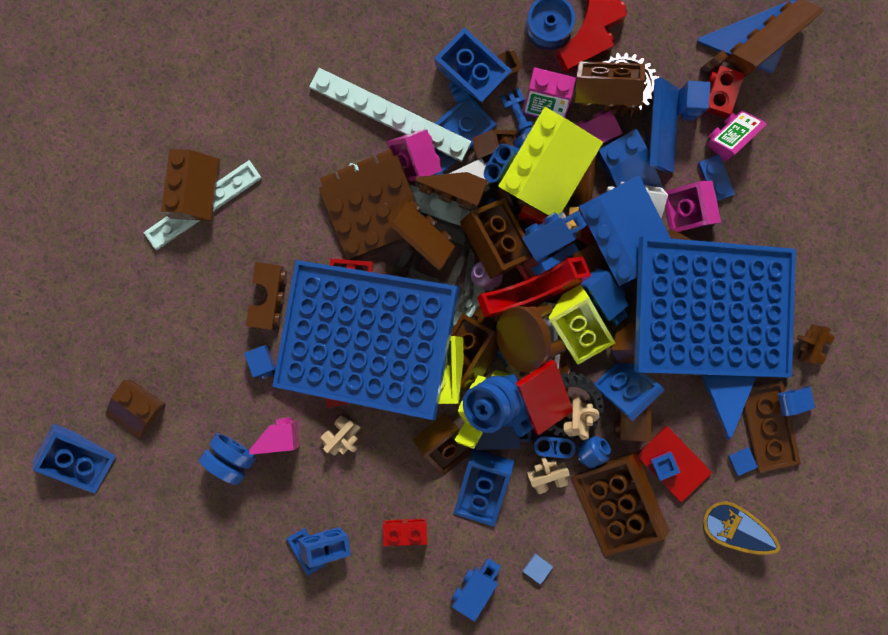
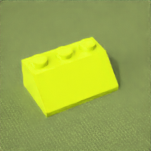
[549,284,615,365]

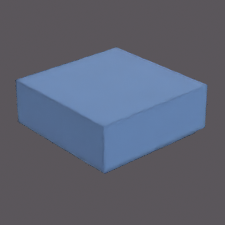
[523,553,553,585]

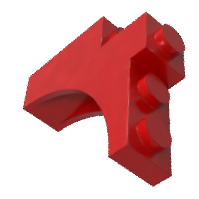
[556,0,627,74]
[477,256,591,317]

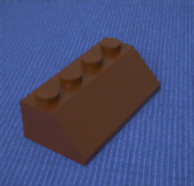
[727,0,824,77]

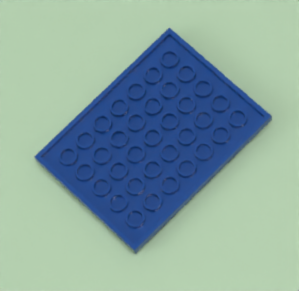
[634,236,796,378]
[272,260,460,420]

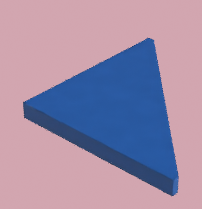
[696,0,796,73]
[701,375,756,440]

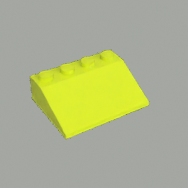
[499,107,603,215]

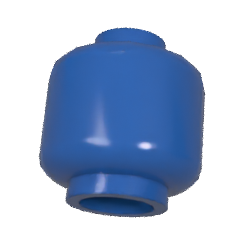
[578,436,611,468]

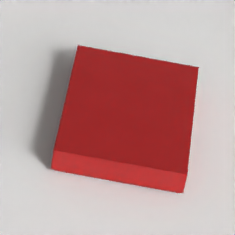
[515,359,573,435]
[637,426,712,503]

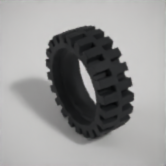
[548,372,604,438]

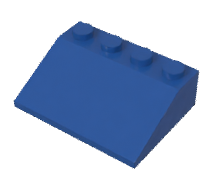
[579,175,671,286]

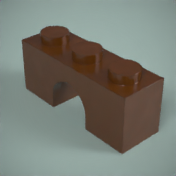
[246,262,287,330]

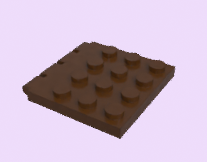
[319,149,421,260]

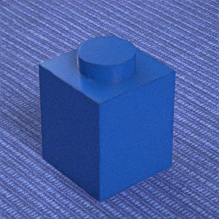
[244,345,276,380]

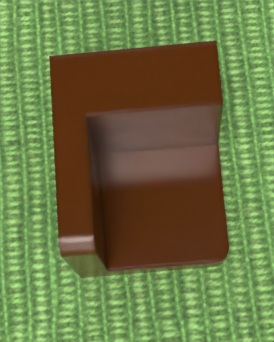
[497,48,522,76]

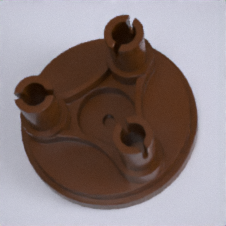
[496,303,565,373]

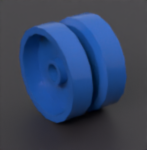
[526,0,575,50]
[463,376,521,433]
[199,433,257,485]

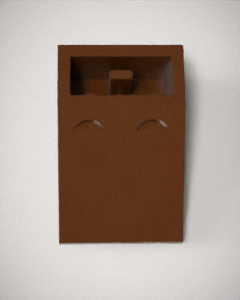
[415,172,488,212]

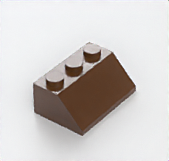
[575,61,645,108]
[161,149,220,221]
[387,198,455,270]
[460,198,533,279]
[451,313,499,392]

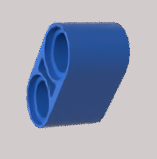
[484,144,520,184]
[777,386,816,416]
[533,435,576,458]

